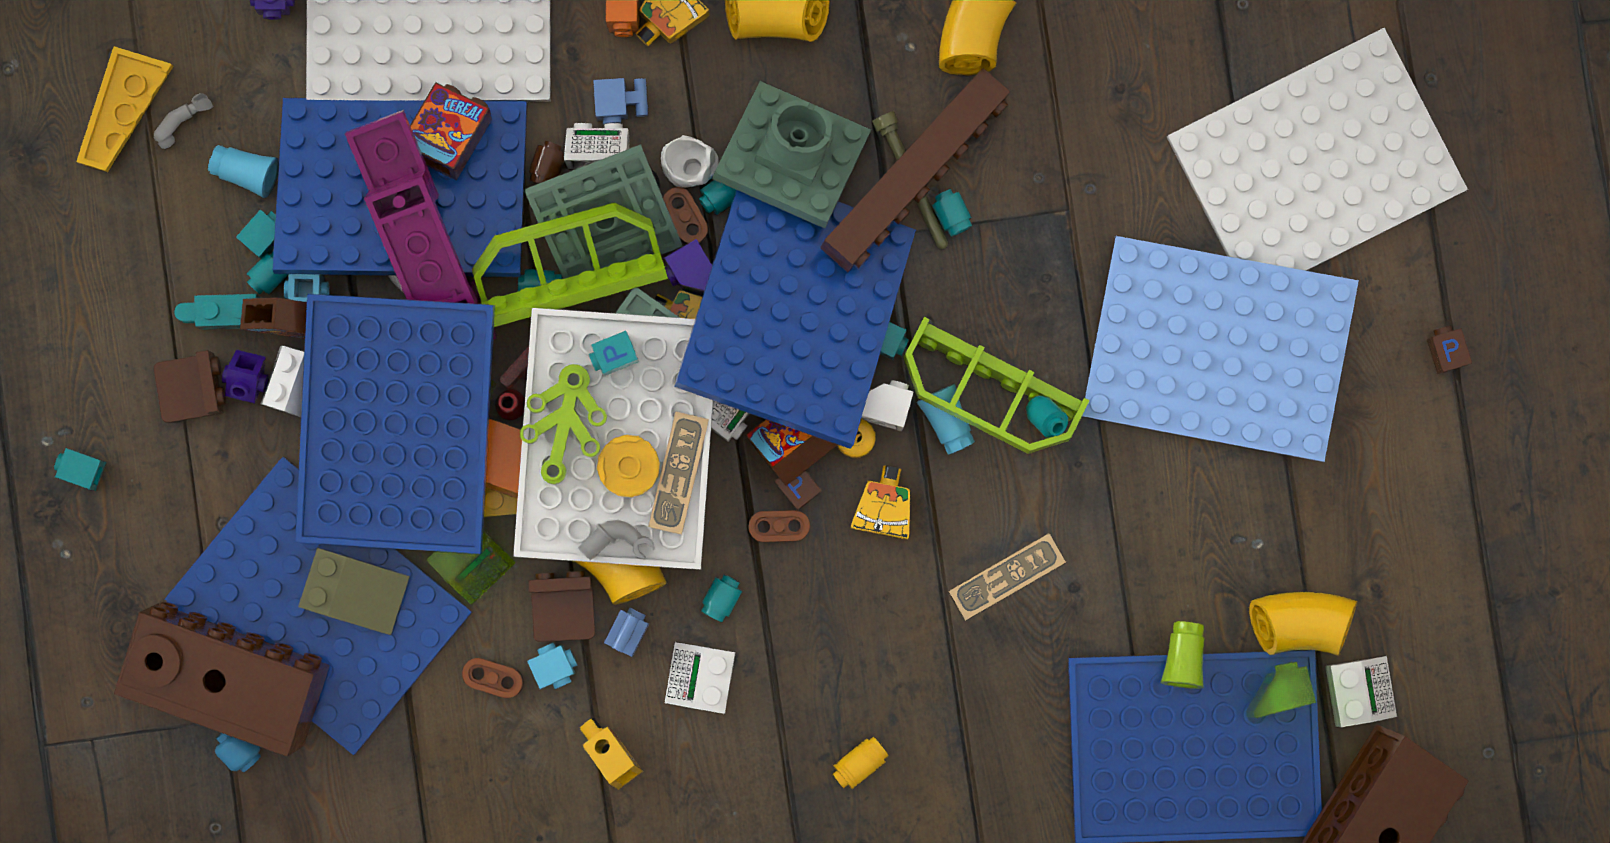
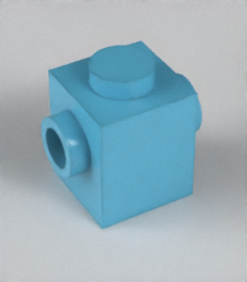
[284,274,329,302]
[527,643,578,689]

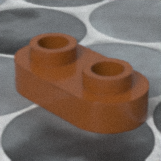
[663,187,708,244]
[748,510,810,542]
[462,658,523,698]

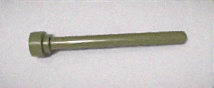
[872,111,948,249]

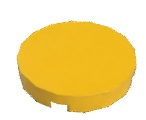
[597,435,660,498]

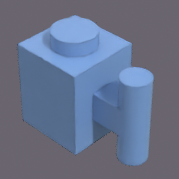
[593,78,648,125]
[604,608,649,657]

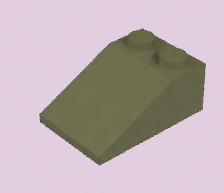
[298,548,410,635]

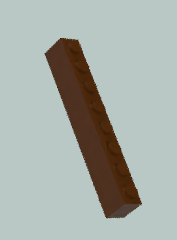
[820,68,1010,272]

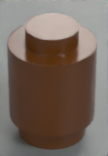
[529,141,564,184]

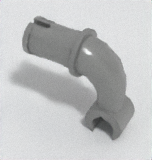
[578,520,655,561]

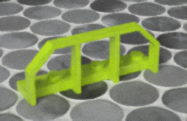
[472,203,668,327]
[904,317,1090,454]

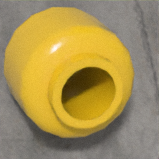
[837,418,875,458]

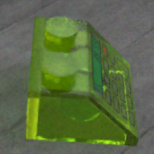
[426,528,516,605]
[1246,661,1316,718]

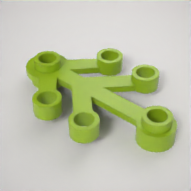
[520,364,607,484]

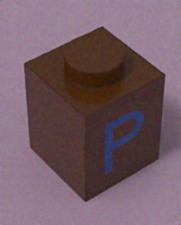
[1427,325,1472,374]
[774,471,821,511]

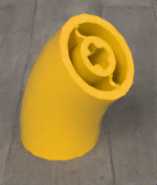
[725,0,830,42]
[939,0,1016,75]
[574,561,667,605]
[1249,592,1358,656]

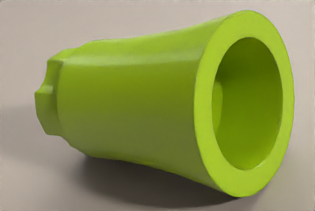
[1160,621,1205,689]

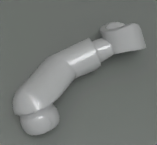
[154,93,214,149]

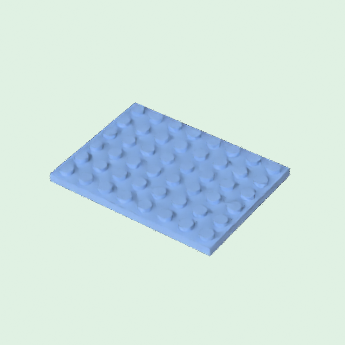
[1082,236,1359,462]

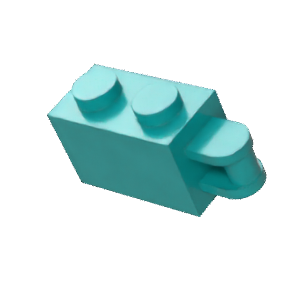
[174,294,261,330]

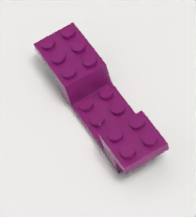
[345,110,498,340]

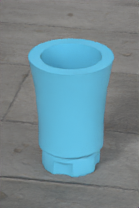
[208,145,279,198]
[916,384,975,454]

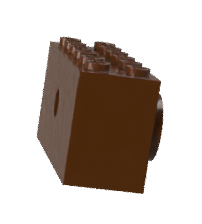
[114,602,330,757]
[1302,724,1469,843]

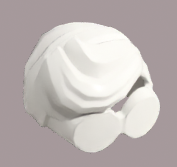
[661,135,719,188]

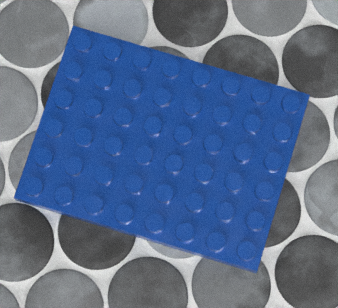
[272,98,527,277]
[674,190,916,449]
[295,294,495,554]
[165,457,472,755]
[1068,650,1322,843]

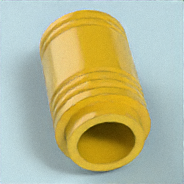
[832,737,889,789]

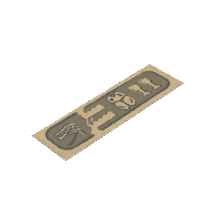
[648,412,709,535]
[949,534,1066,620]

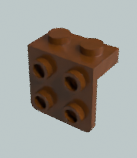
[154,350,226,423]
[528,571,595,642]

